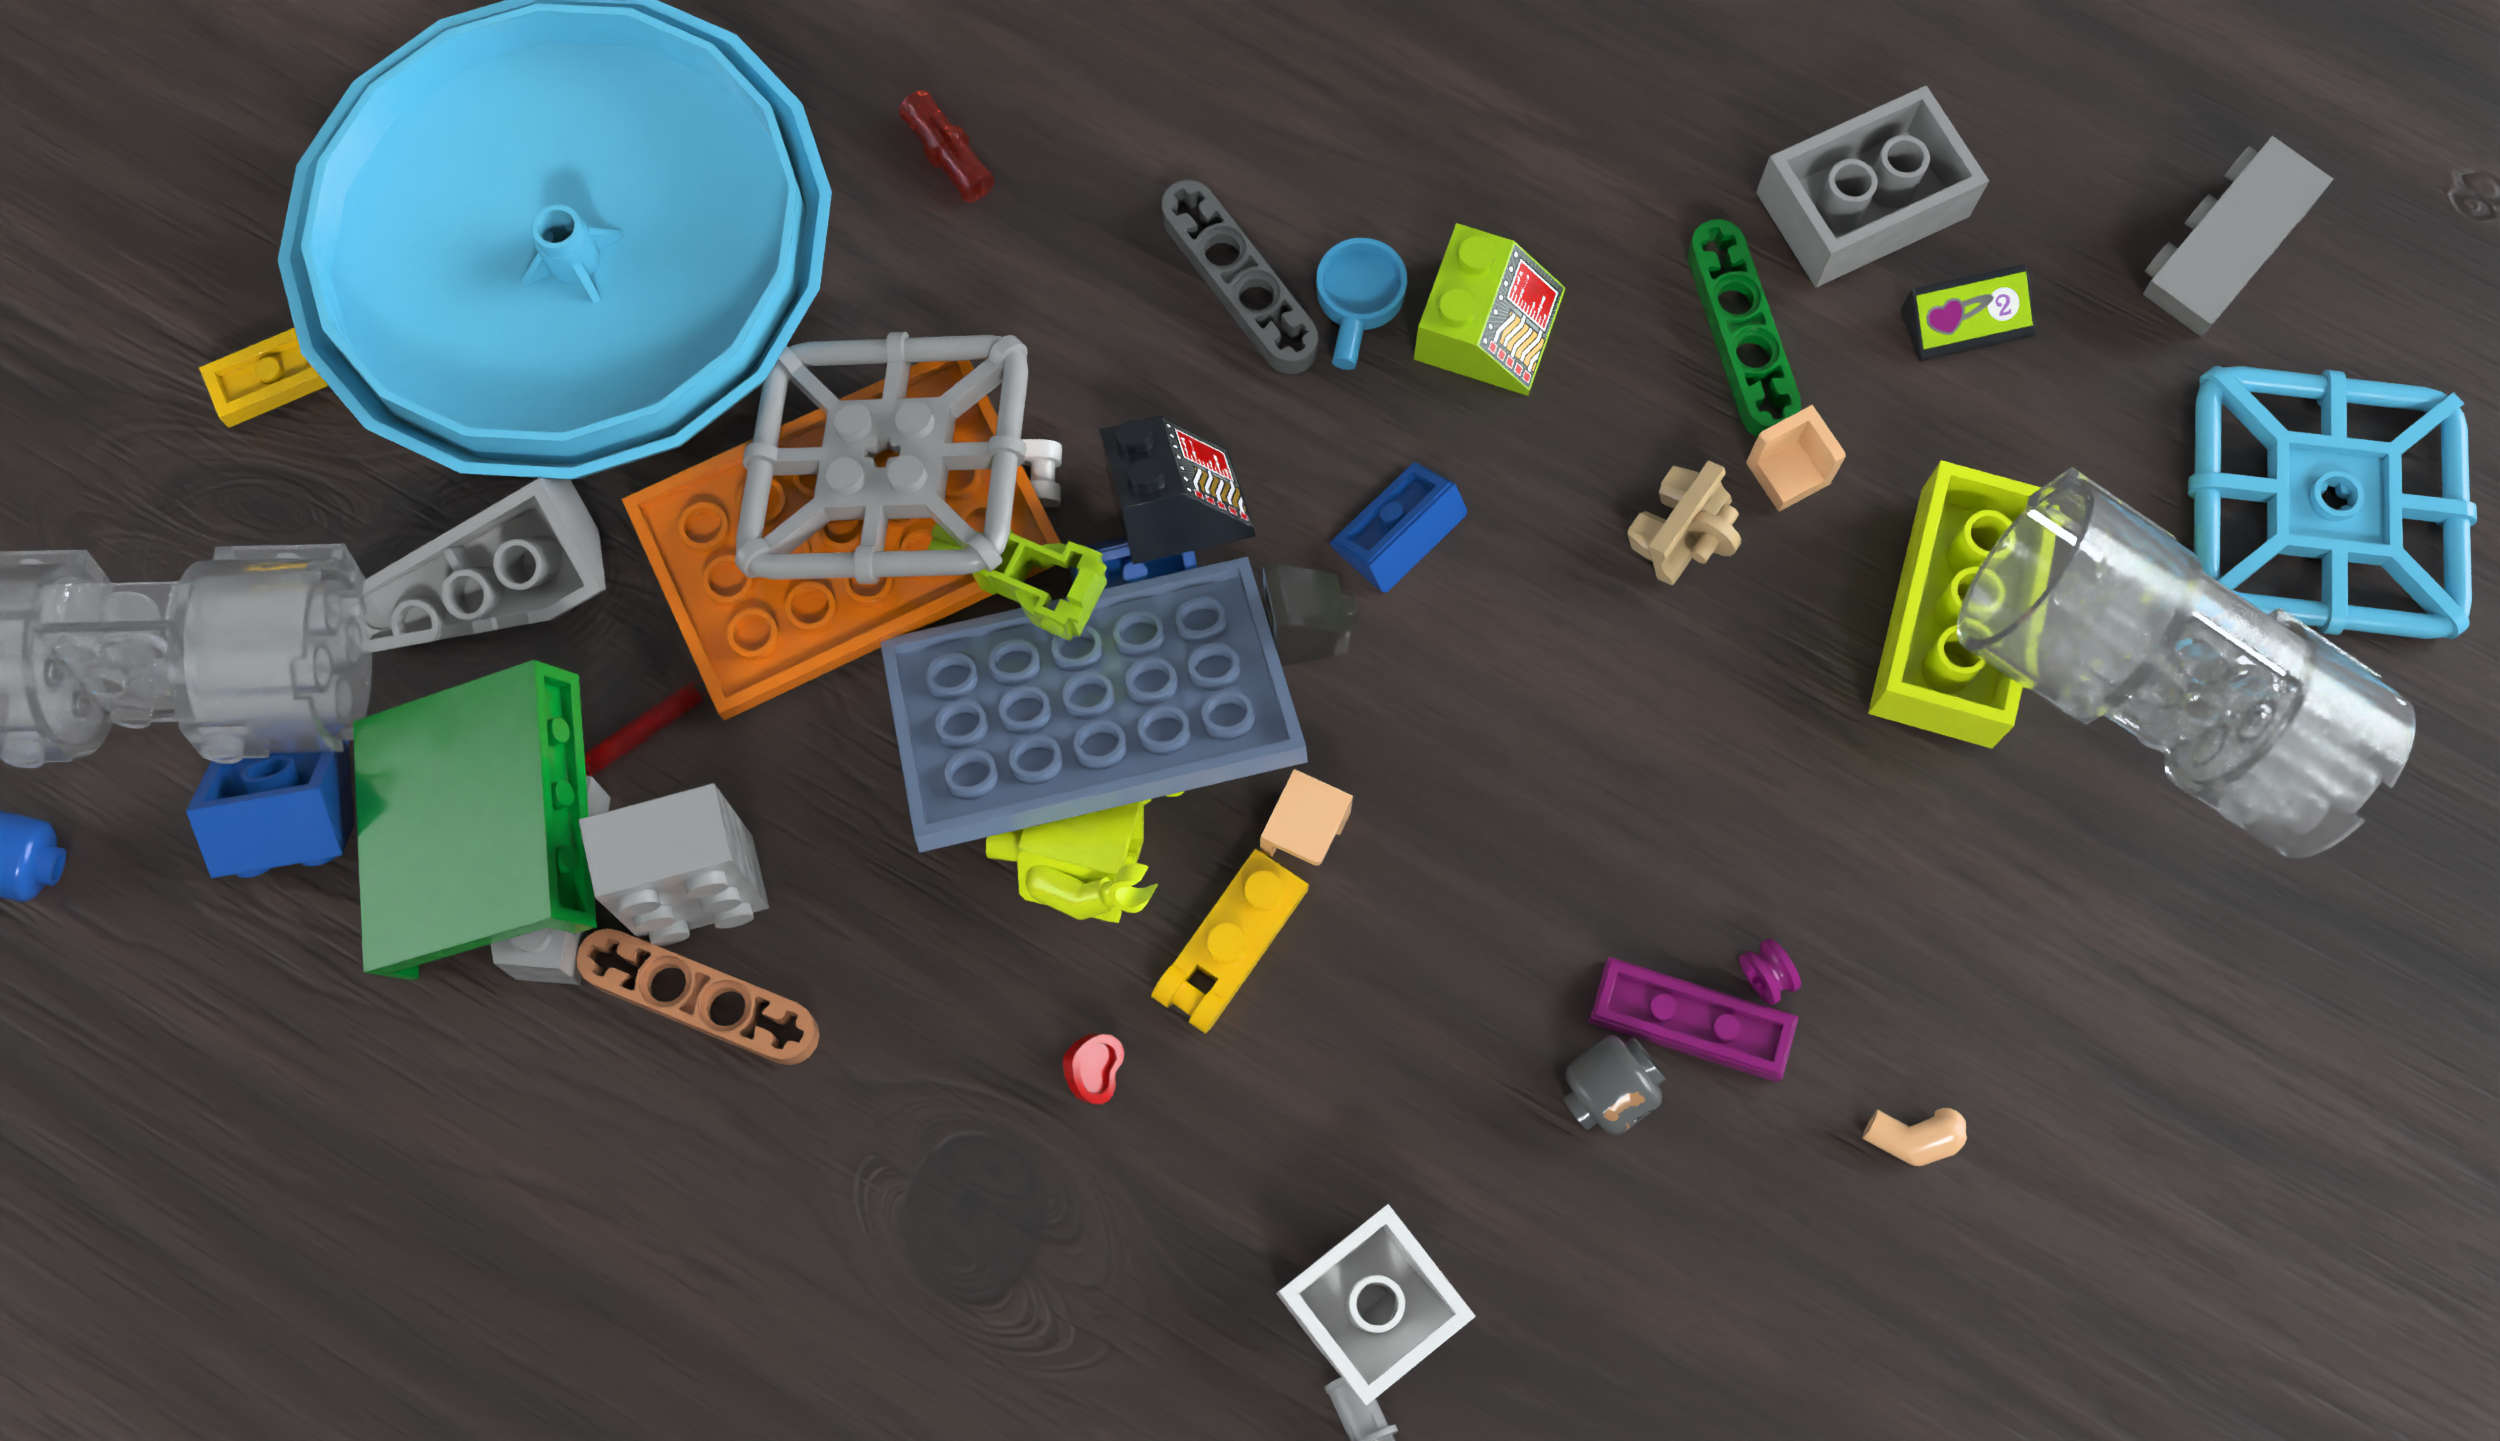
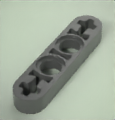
[1162,180,1318,374]

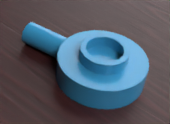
[1316,238,1407,370]

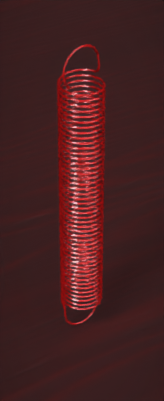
[584,679,709,776]

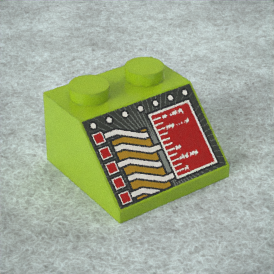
[1414,223,1565,396]

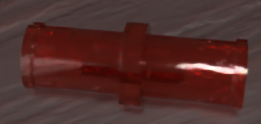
[898,90,995,203]

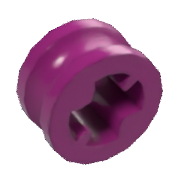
[1739,938,1801,1006]

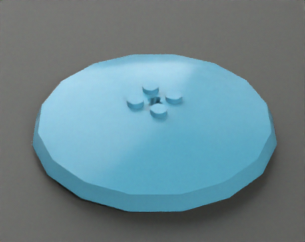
[278,0,832,479]

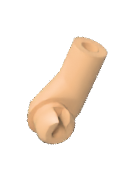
[1862,1108,1967,1166]

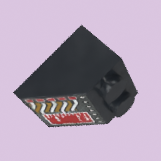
[1099,416,1255,565]

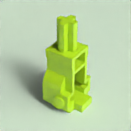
[928,523,1107,641]

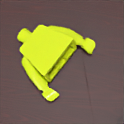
[986,791,1184,923]

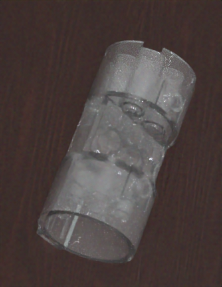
[1957,467,2416,859]
[0,544,372,768]

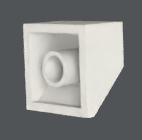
[1276,1204,1476,1406]

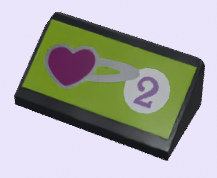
[1901,264,2036,362]

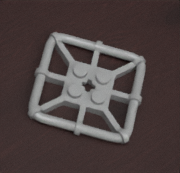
[735,332,1028,584]

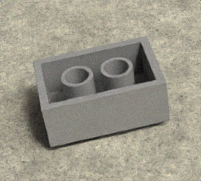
[1756,85,1989,288]
[579,783,769,946]

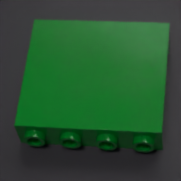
[353,660,597,980]

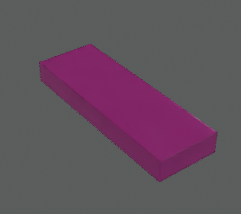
[1588,957,1799,1083]

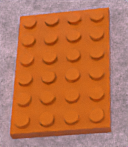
[622,360,1061,721]

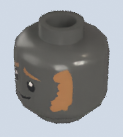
[1563,1035,1666,1135]

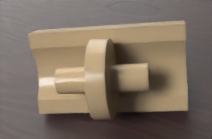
[1627,461,1741,586]

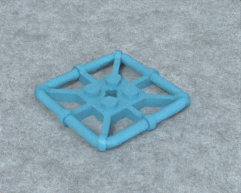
[2188,366,2477,639]

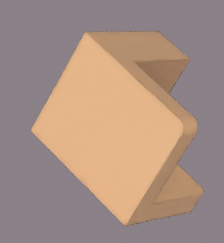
[1746,405,1846,512]
[1260,769,1353,866]

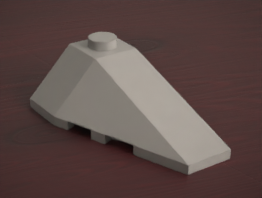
[332,478,606,654]

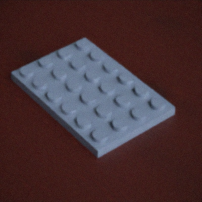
[880,556,1308,853]

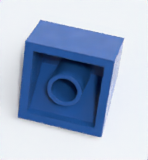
[186,728,355,878]

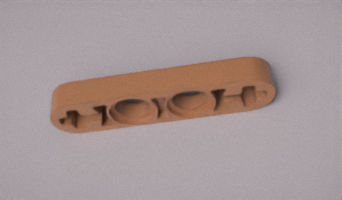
[576,928,820,1065]

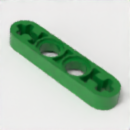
[1687,219,1801,438]

